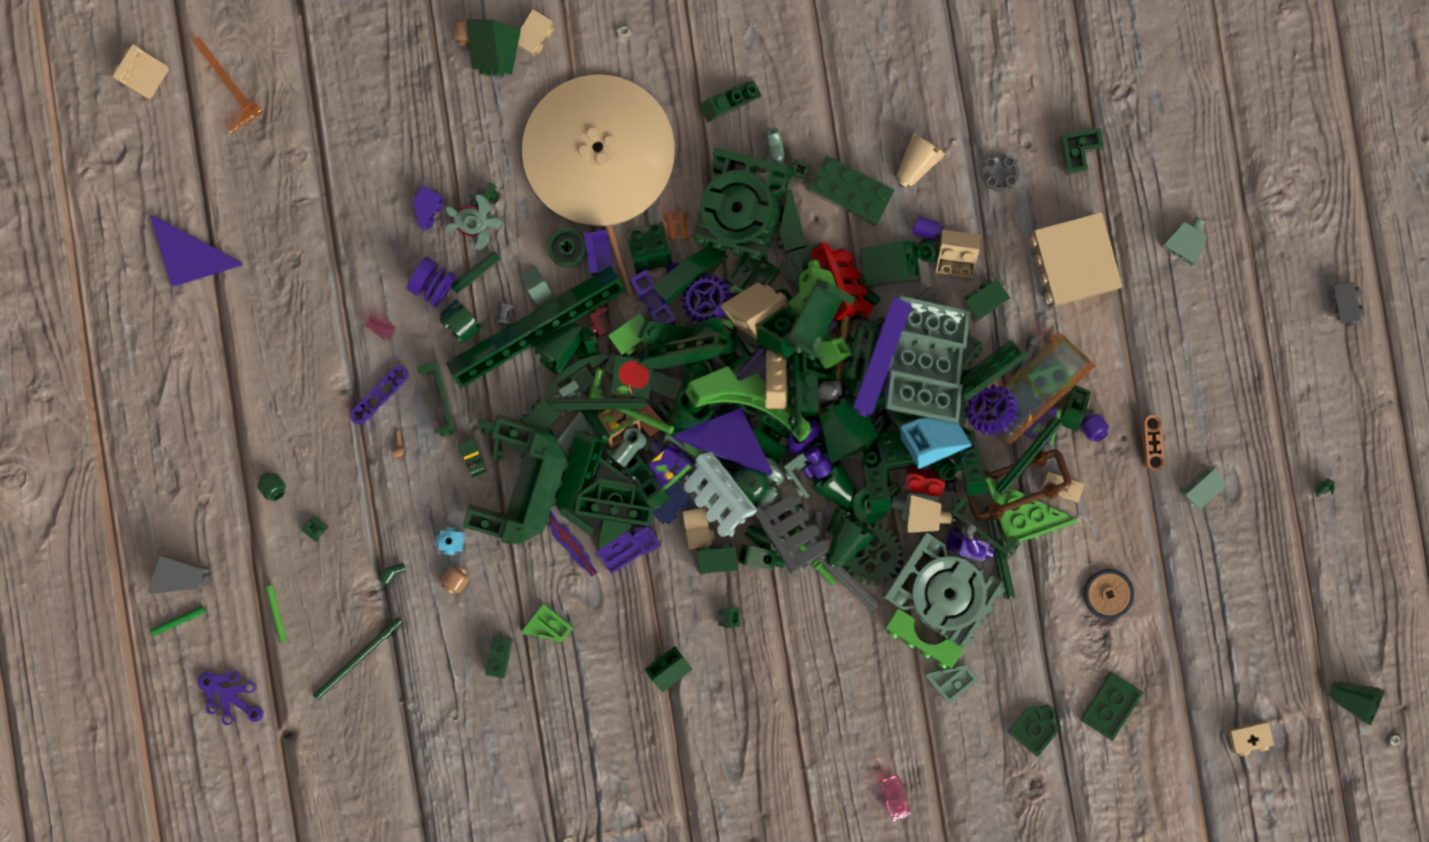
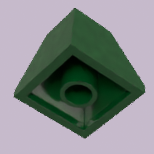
[753,421,790,465]

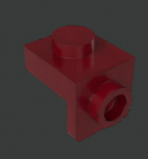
[590,306,609,337]

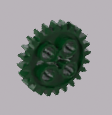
[843,523,904,585]

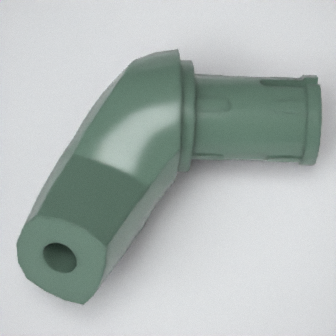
[760,128,784,175]

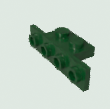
[786,354,819,432]

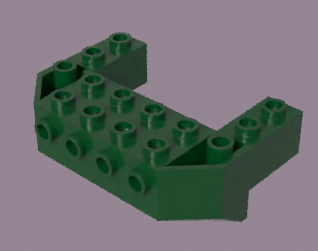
[463,414,568,544]
[860,424,986,514]

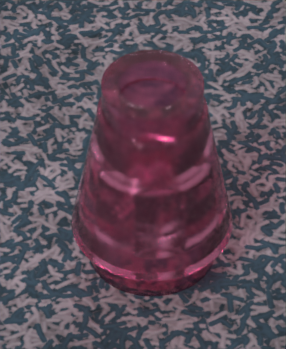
[365,317,395,340]

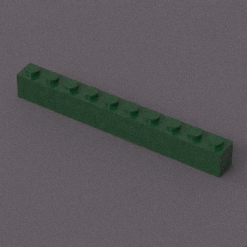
[446,266,626,389]

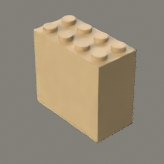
[1029,212,1123,308]

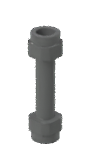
[1012,335,1041,381]

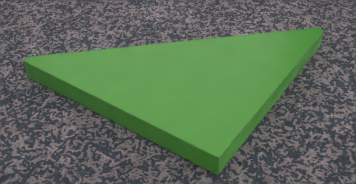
[986,476,1077,543]

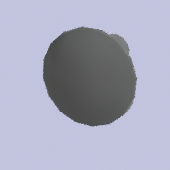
[981,154,1019,192]

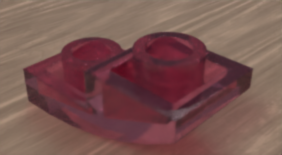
[881,775,911,821]

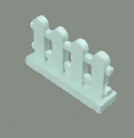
[684,452,757,537]

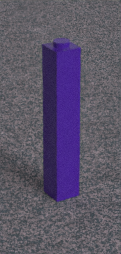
[853,297,912,416]

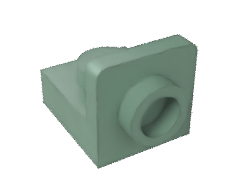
[558,380,582,412]

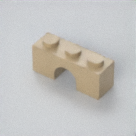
[766,350,786,409]

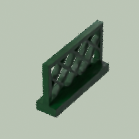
[959,340,1029,401]

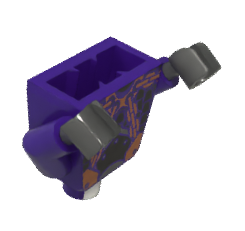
[944,516,994,561]

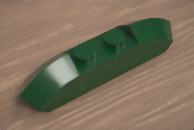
[638,332,732,368]

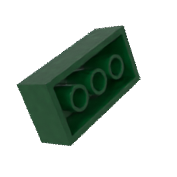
[808,155,895,226]

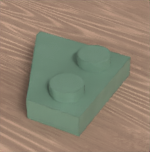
[925,664,979,704]

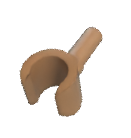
[392,431,405,459]

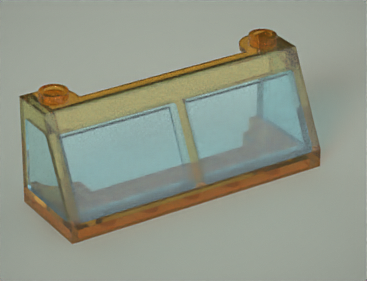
[978,333,1095,445]

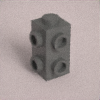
[1332,282,1365,327]

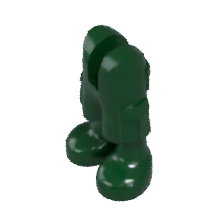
[842,325,878,380]

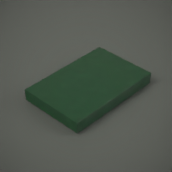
[1080,671,1144,741]

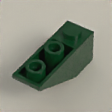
[699,79,762,123]

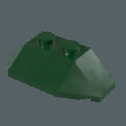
[574,478,654,526]

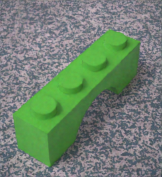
[788,293,852,369]
[885,608,964,669]

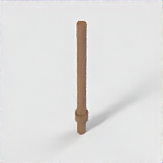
[605,225,635,296]

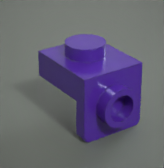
[632,525,661,555]

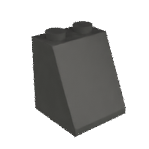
[147,555,212,594]

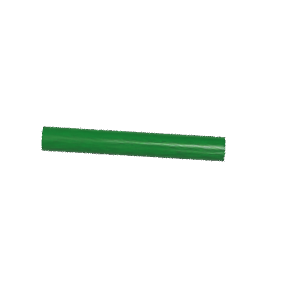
[150,606,206,636]

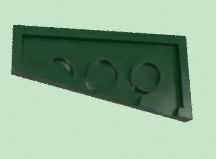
[637,320,689,345]

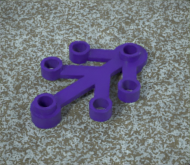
[198,670,264,725]

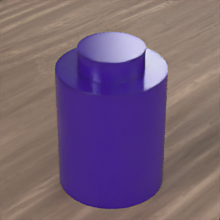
[912,215,942,241]

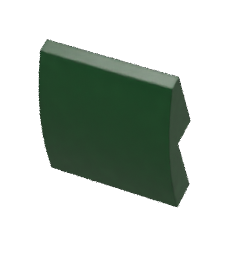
[725,254,780,291]

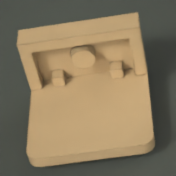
[113,44,169,99]

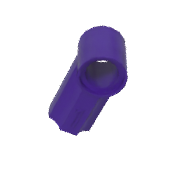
[788,418,822,455]

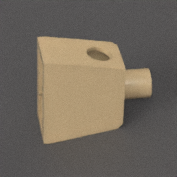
[906,495,952,532]

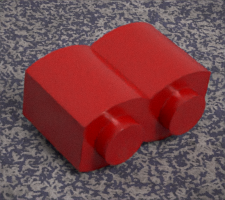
[904,465,945,497]

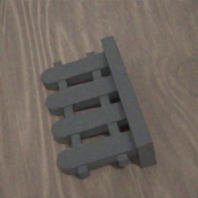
[754,494,829,578]

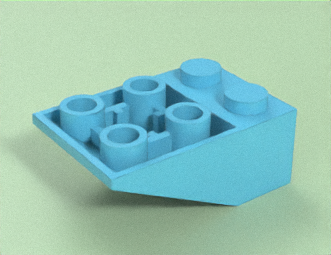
[901,418,971,468]

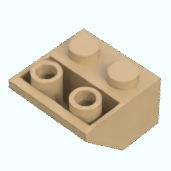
[935,230,980,279]

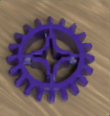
[681,274,733,323]
[966,384,1018,436]

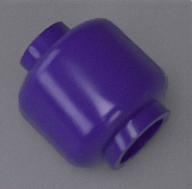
[1080,413,1109,442]

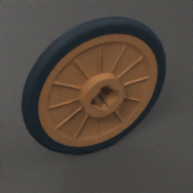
[1084,569,1134,619]

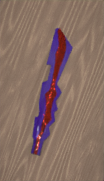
[548,510,597,577]

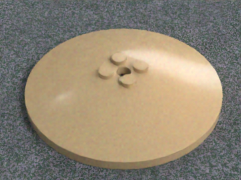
[522,74,675,227]

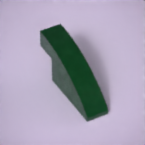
[653,245,728,304]

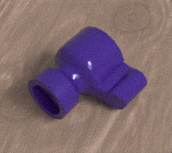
[802,446,832,479]

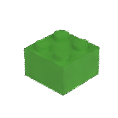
[609,314,648,357]

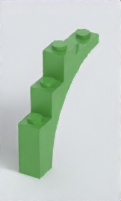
[685,366,811,442]

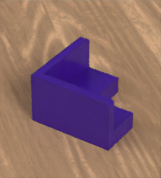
[584,230,613,275]

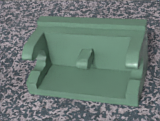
[1180,467,1228,510]

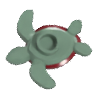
[446,194,503,250]

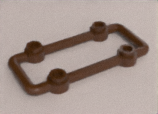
[964,449,1072,520]

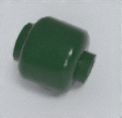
[257,472,286,501]

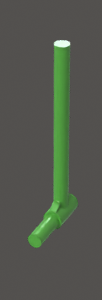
[588,367,674,434]

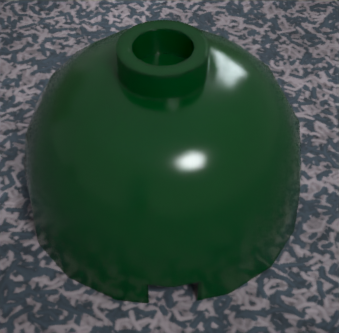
[732,466,769,502]

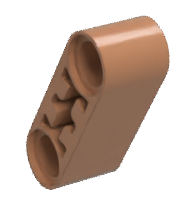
[1141,415,1165,471]

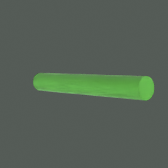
[265,585,287,643]

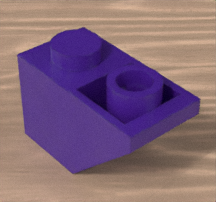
[413,185,445,232]

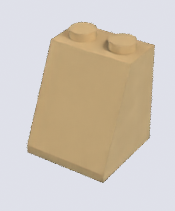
[721,282,791,340]

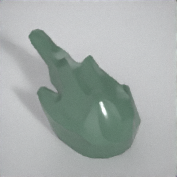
[766,457,784,486]

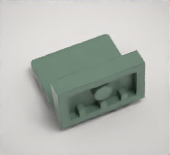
[783,452,810,498]

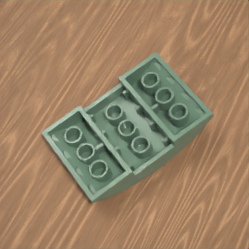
[883,296,970,423]

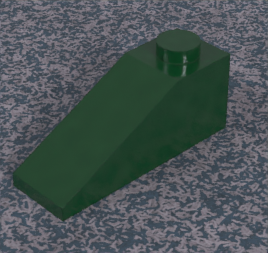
[777,190,807,253]

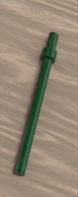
[313,617,403,700]

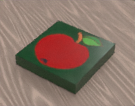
[610,355,653,399]

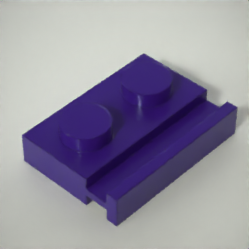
[596,530,643,574]

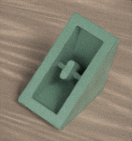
[520,266,555,308]

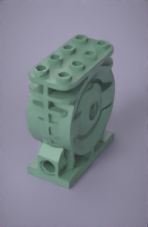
[882,532,1005,648]

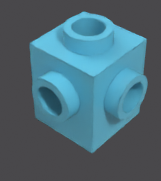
[436,527,465,555]

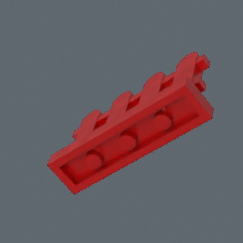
[811,243,873,320]

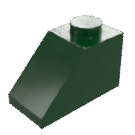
[1060,385,1091,431]

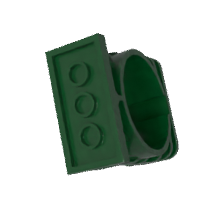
[691,147,794,262]

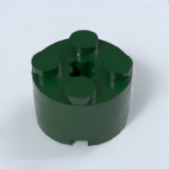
[547,228,587,268]
[439,299,482,343]

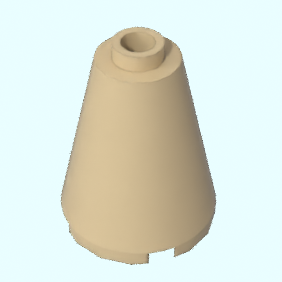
[896,132,946,187]

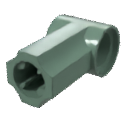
[611,428,647,467]

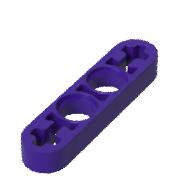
[350,366,409,424]

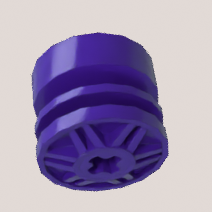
[406,256,455,307]

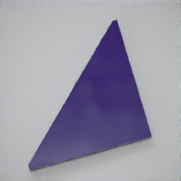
[150,216,243,287]
[674,408,773,476]

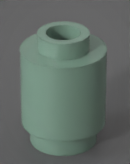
[756,485,781,511]

